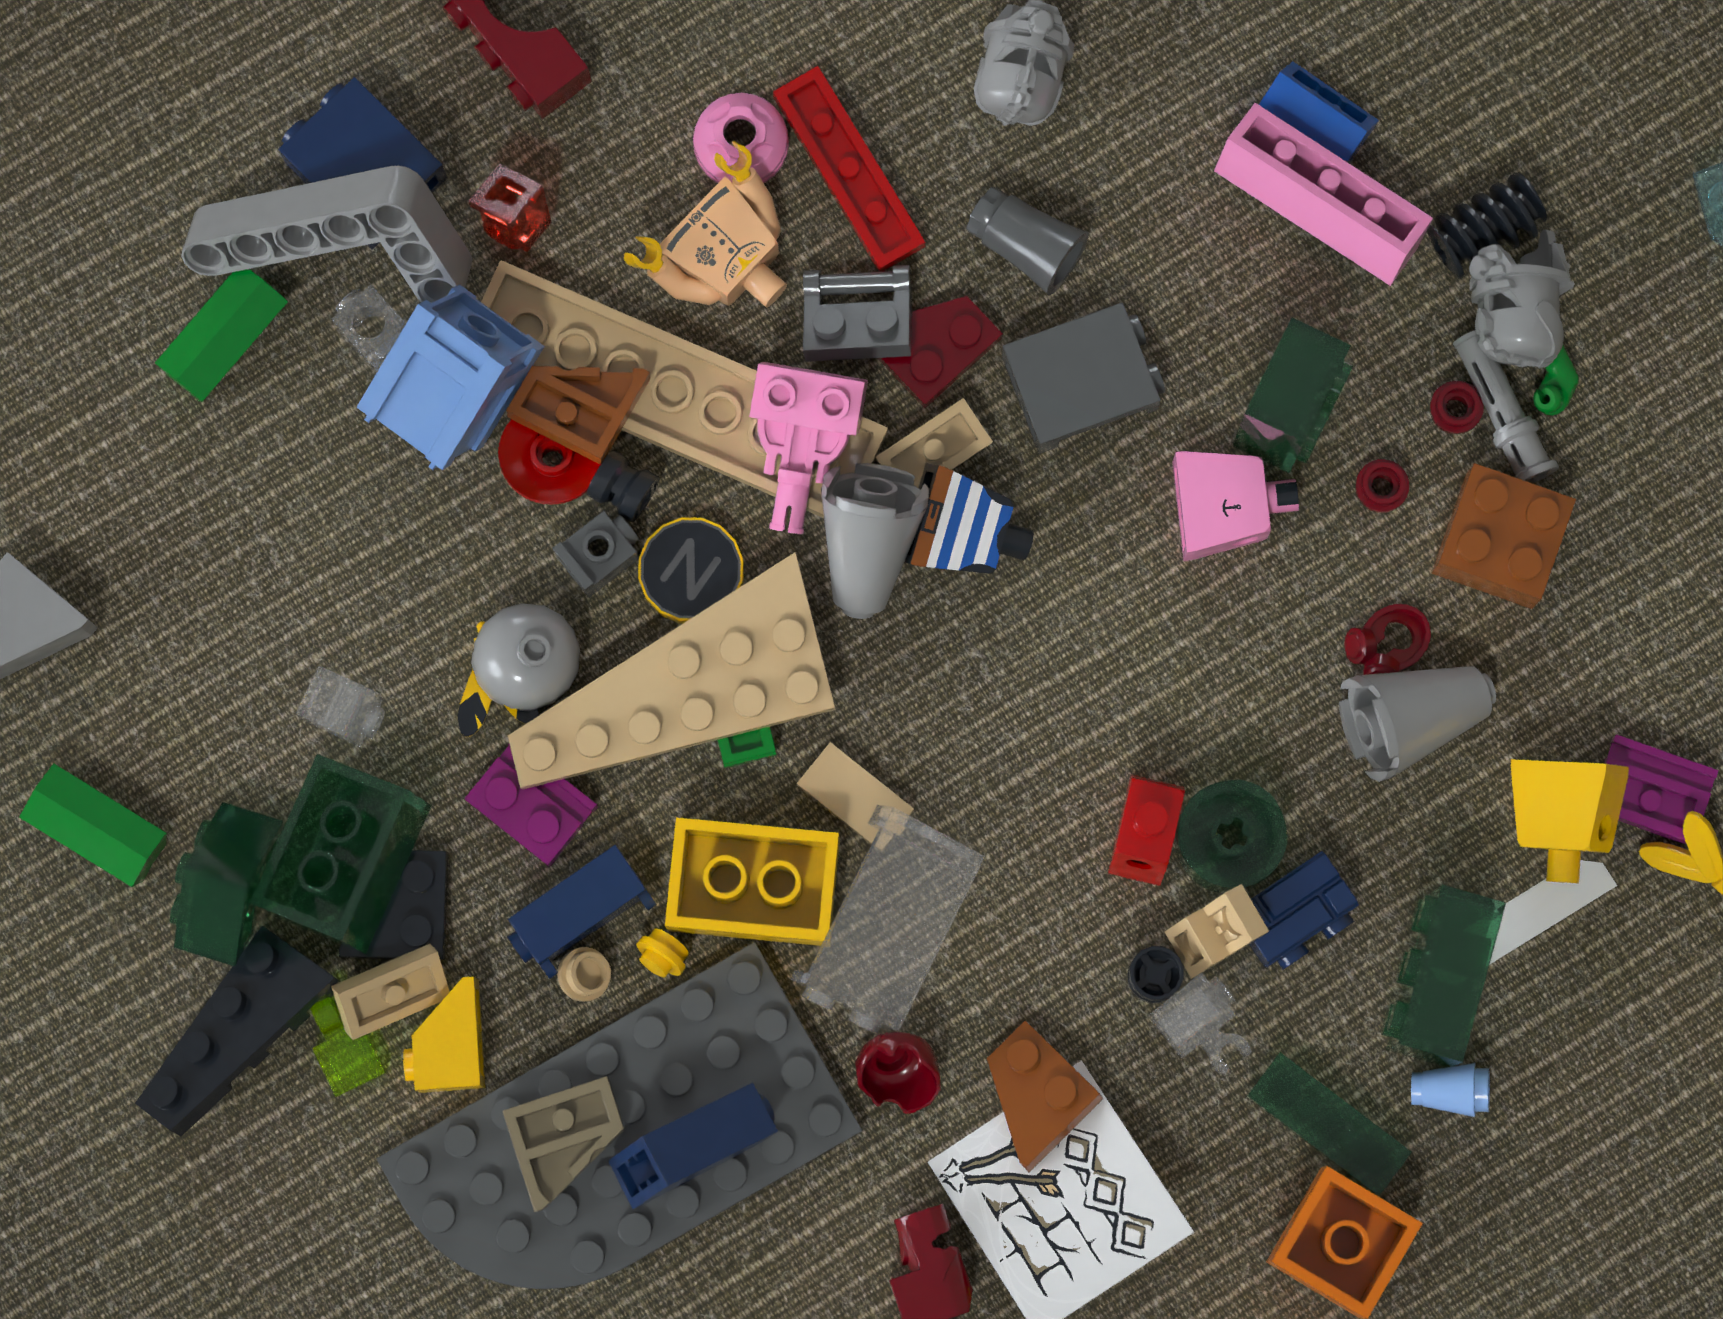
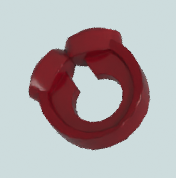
[1344,604,1431,675]

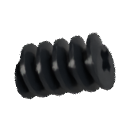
[1427,172,1547,280]

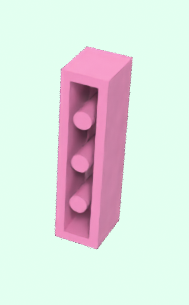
[1214,103,1433,286]

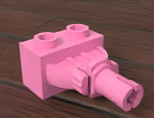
[749,362,868,534]

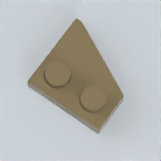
[503,1076,625,1212]

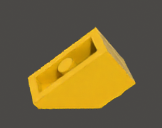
[403,976,485,1093]

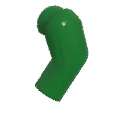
[1533,344,1579,416]

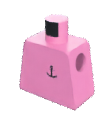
[1172,451,1299,561]

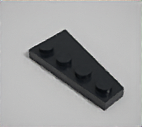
[135,926,341,1136]

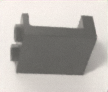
[1002,302,1165,454]

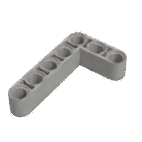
[181,166,472,303]

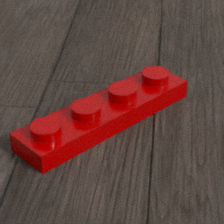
[773,66,926,272]

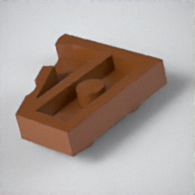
[506,366,651,465]
[987,1021,1103,1173]

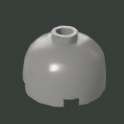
[471,603,580,712]

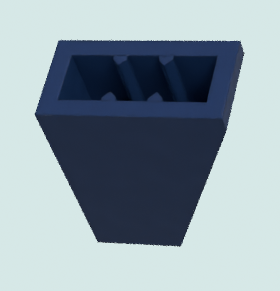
[608,1082,778,1209]

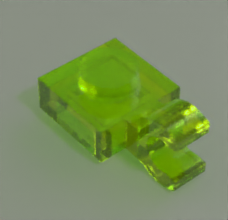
[310,997,386,1097]

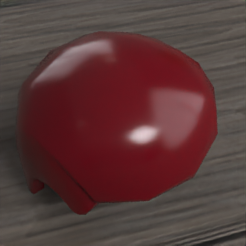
[855,1032,941,1114]

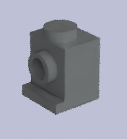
[552,511,639,598]

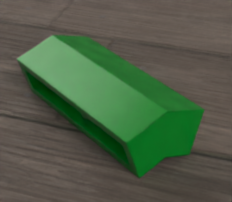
[155,269,288,402]
[19,763,167,887]

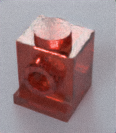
[468,163,552,252]

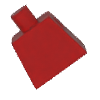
[1108,774,1185,886]

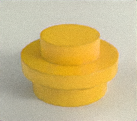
[636,929,689,978]

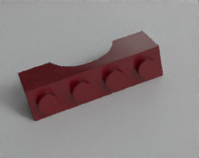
[442,0,592,120]

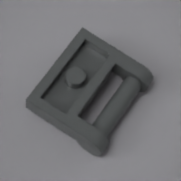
[803,265,912,362]

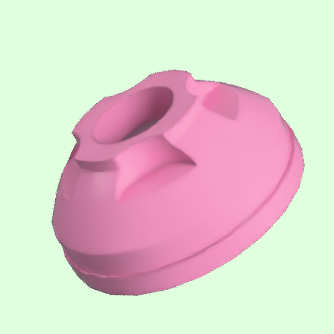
[693,93,789,183]

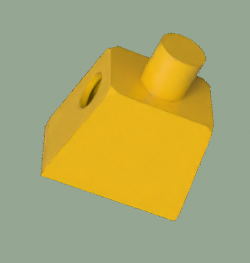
[1511,759,1629,884]

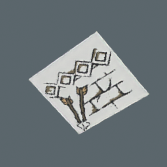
[928,1060,1194,1319]

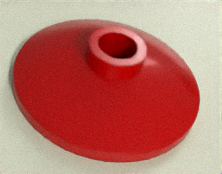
[498,419,600,505]

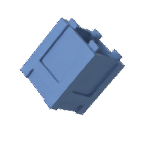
[357,285,545,470]

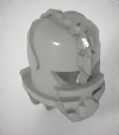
[974,0,1075,126]
[1469,229,1575,368]

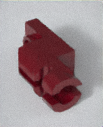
[889,1204,973,1319]

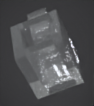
[1148,972,1251,1075]

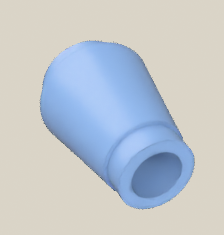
[1411,1063,1490,1117]

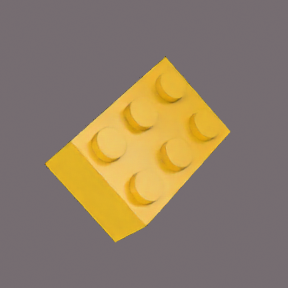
[665,817,840,947]

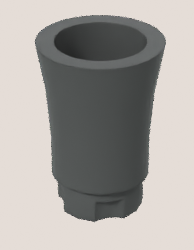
[966,186,1089,295]

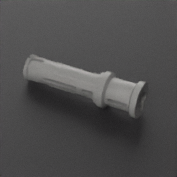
[1453,330,1559,484]

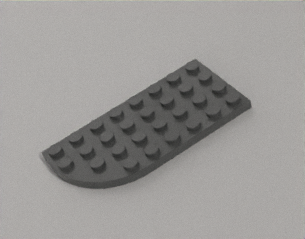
[376,942,862,1289]

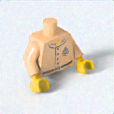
[624,141,787,308]

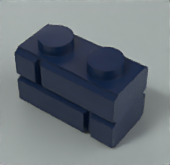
[1249,851,1359,970]

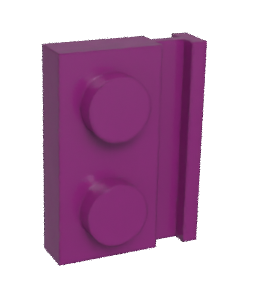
[1604,734,1719,845]
[464,744,598,867]

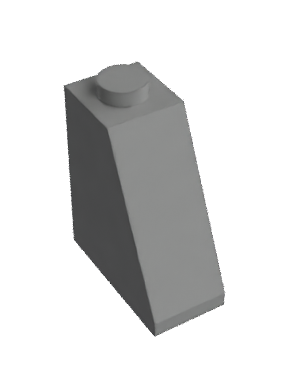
[0,552,98,679]

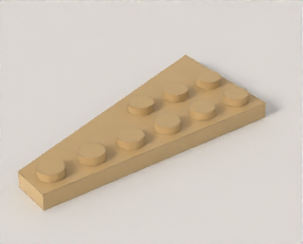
[508,552,836,789]

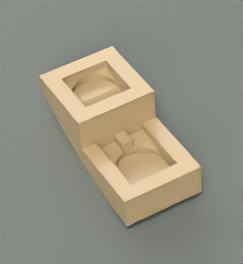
[1165,884,1269,979]

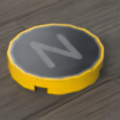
[638,517,744,624]

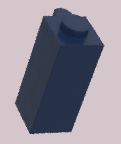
[507,845,657,979]

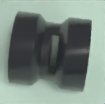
[586,450,660,523]
[1127,946,1184,1003]

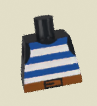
[904,463,1034,574]

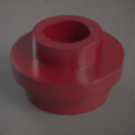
[1430,381,1484,434]
[1355,459,1409,513]

